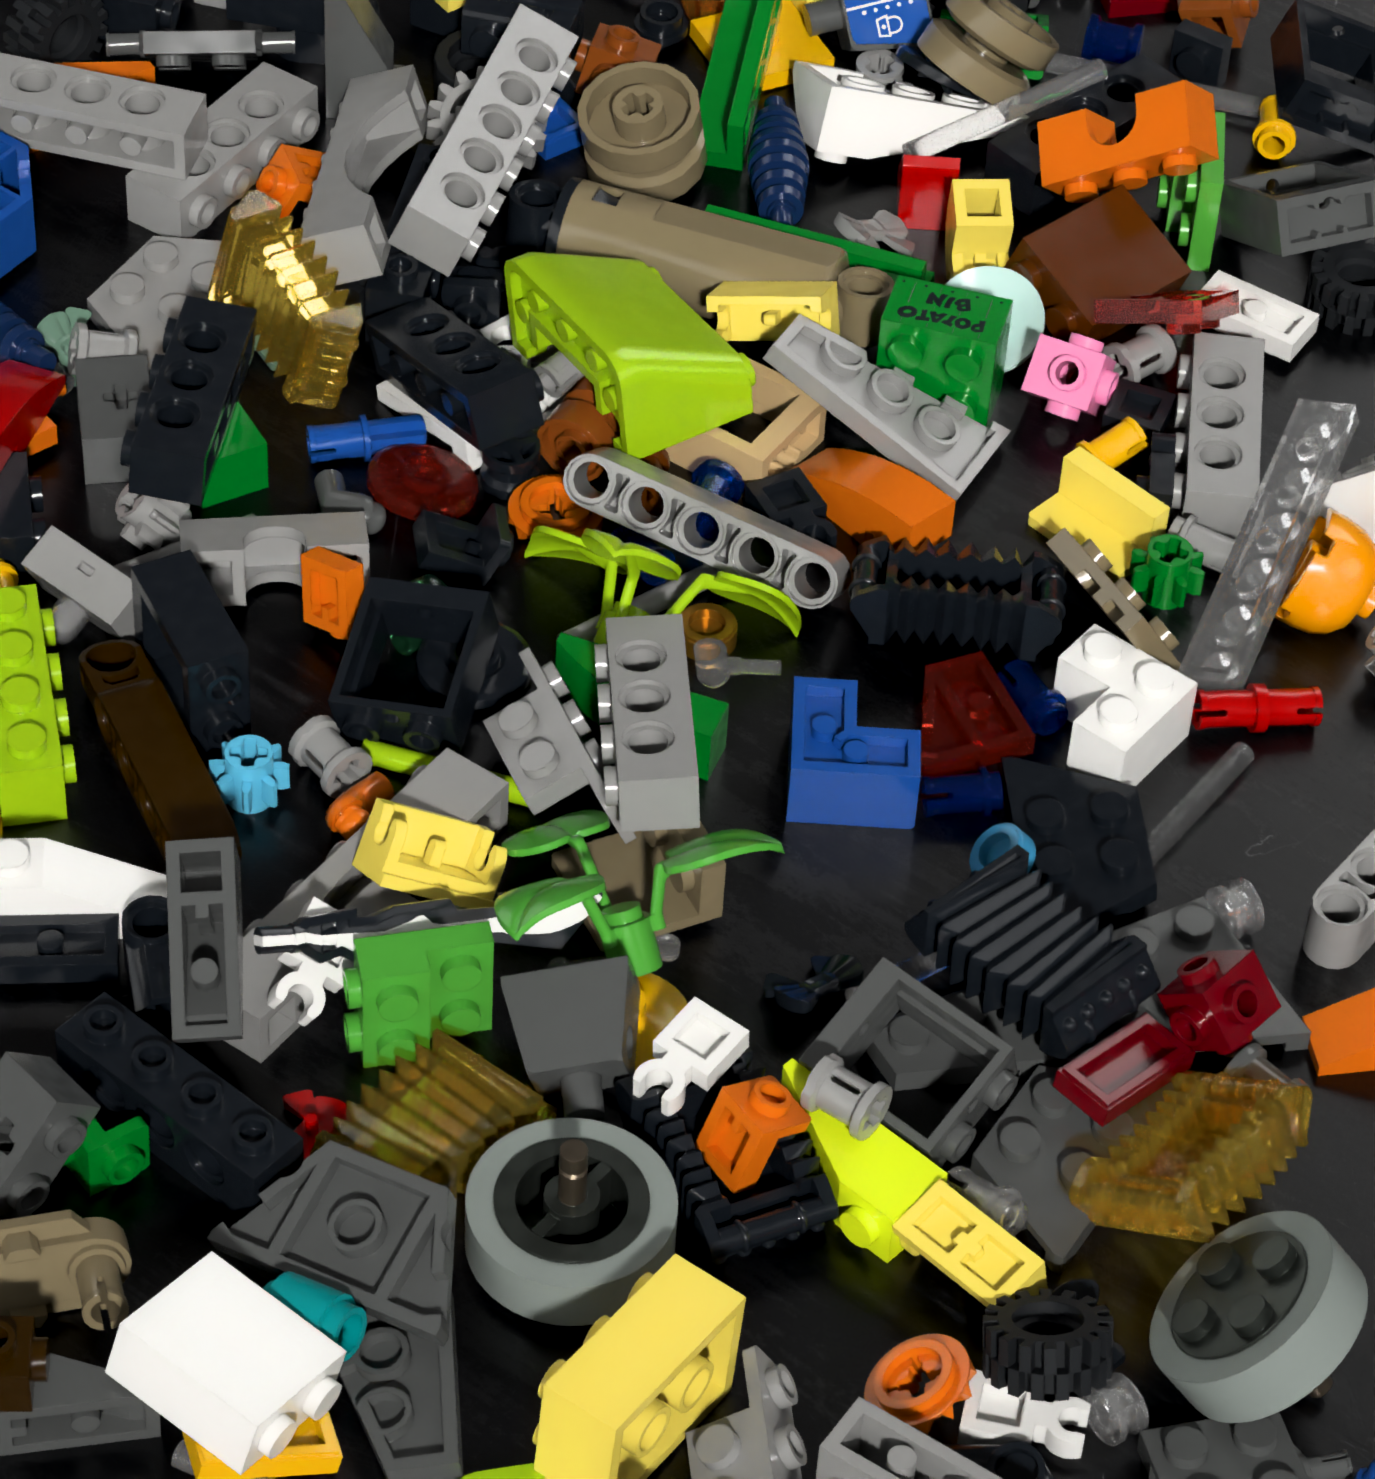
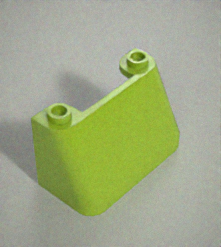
[504,252,756,459]

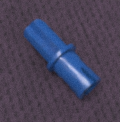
[306,414,427,464]

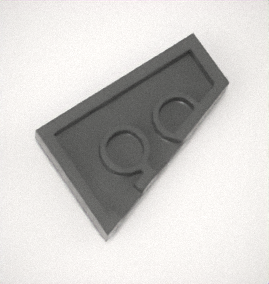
[339,1292,463,1479]

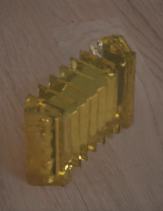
[207,190,363,409]
[309,1028,558,1208]
[1069,1071,1313,1244]

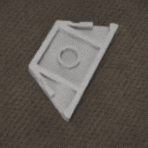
[87,236,279,376]

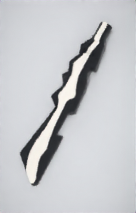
[253,892,603,964]

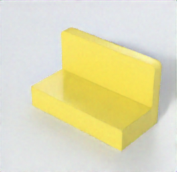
[1028,446,1170,583]

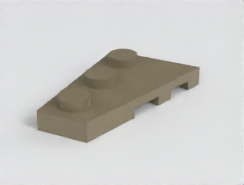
[1046,527,1186,674]

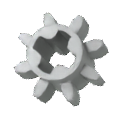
[115,483,192,551]

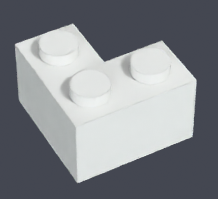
[1050,623,1198,786]

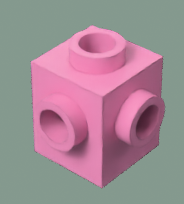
[1021,332,1119,422]

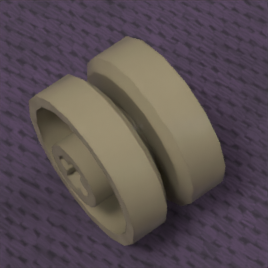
[917,0,1059,112]
[577,61,708,201]

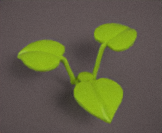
[524,526,802,644]

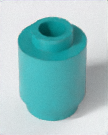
[263,1271,367,1362]

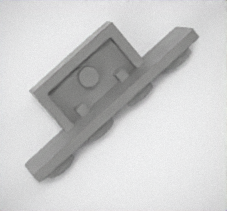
[483,647,637,844]
[686,1345,807,1479]

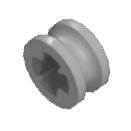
[855,49,904,90]

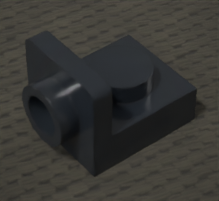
[441,266,504,330]

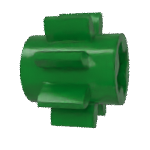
[1129,534,1205,610]

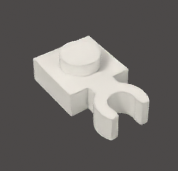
[267,896,354,1027]
[633,996,750,1117]
[957,1369,1091,1459]

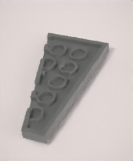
[866,896,1311,1091]

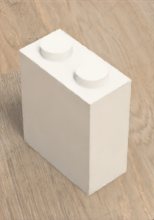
[105,1251,347,1475]

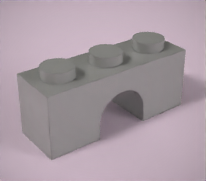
[179,511,370,607]

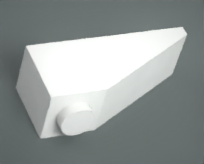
[0,838,167,939]

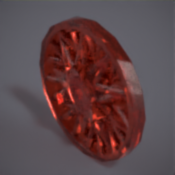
[367,443,479,521]

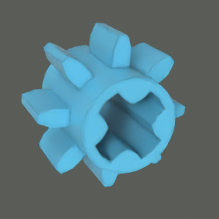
[209,734,290,814]

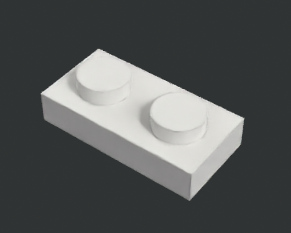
[1188,270,1320,363]

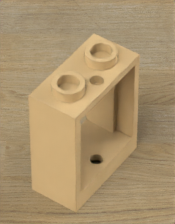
[665,358,827,498]

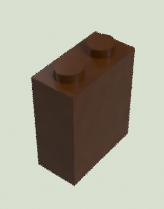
[1004,184,1192,342]

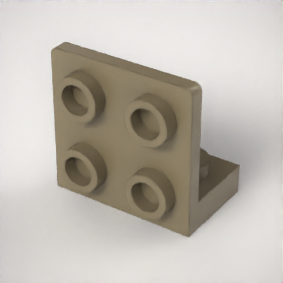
[551,821,726,952]

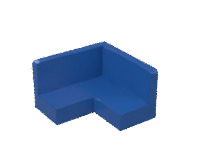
[786,676,921,829]

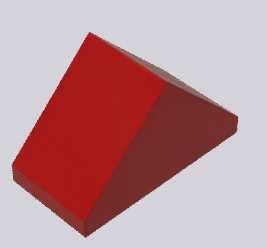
[897,155,961,231]

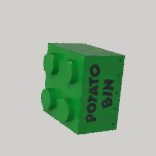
[876,275,1013,427]

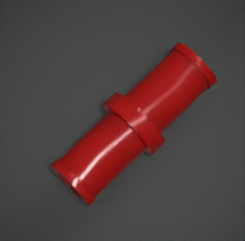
[1192,683,1323,733]

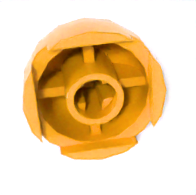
[1268,508,1375,634]

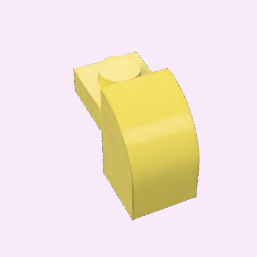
[945,179,1014,280]

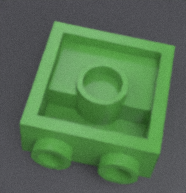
[1156,112,1226,272]
[342,921,494,1068]

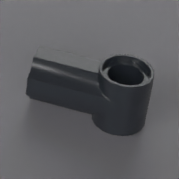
[122,895,172,1035]

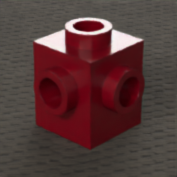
[1157,949,1282,1055]

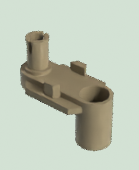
[0,1209,132,1330]

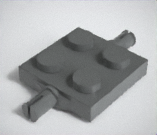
[106,29,296,72]
[1137,1412,1353,1479]

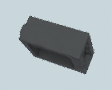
[1220,160,1375,257]
[799,957,1018,1168]

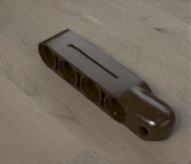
[79,639,242,862]

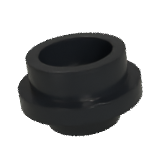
[634,0,688,48]

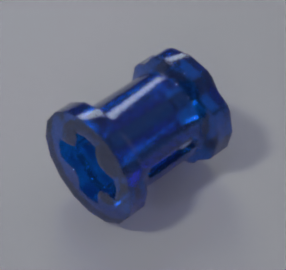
[1081,13,1145,64]
[691,459,745,539]

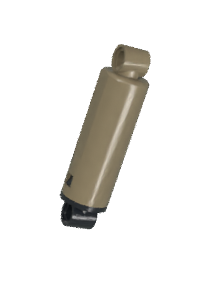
[505,176,895,347]

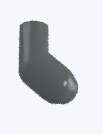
[314,469,387,535]

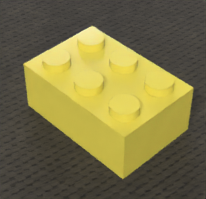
[532,1253,746,1479]

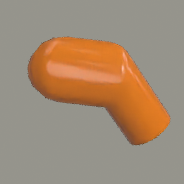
[325,771,394,840]

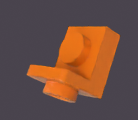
[256,144,326,223]
[301,546,364,640]
[694,1075,811,1194]

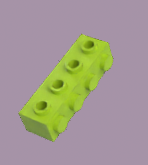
[0,584,77,827]

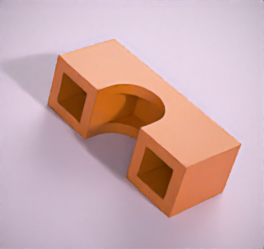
[1037,80,1219,203]

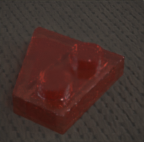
[1094,290,1239,334]
[920,651,1036,784]

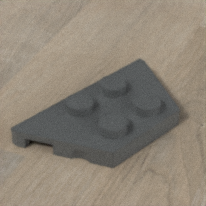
[970,1065,1188,1276]
[207,1140,457,1347]

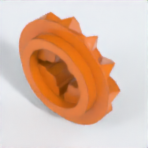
[508,474,604,540]
[864,1334,977,1434]

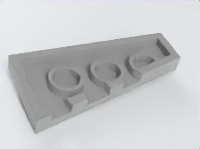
[762,314,1011,501]

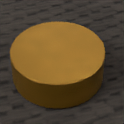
[681,603,738,662]

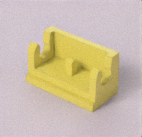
[706,281,840,342]
[352,797,507,908]
[892,1179,1048,1307]

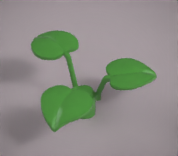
[494,810,785,977]

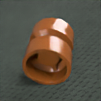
[537,376,620,482]

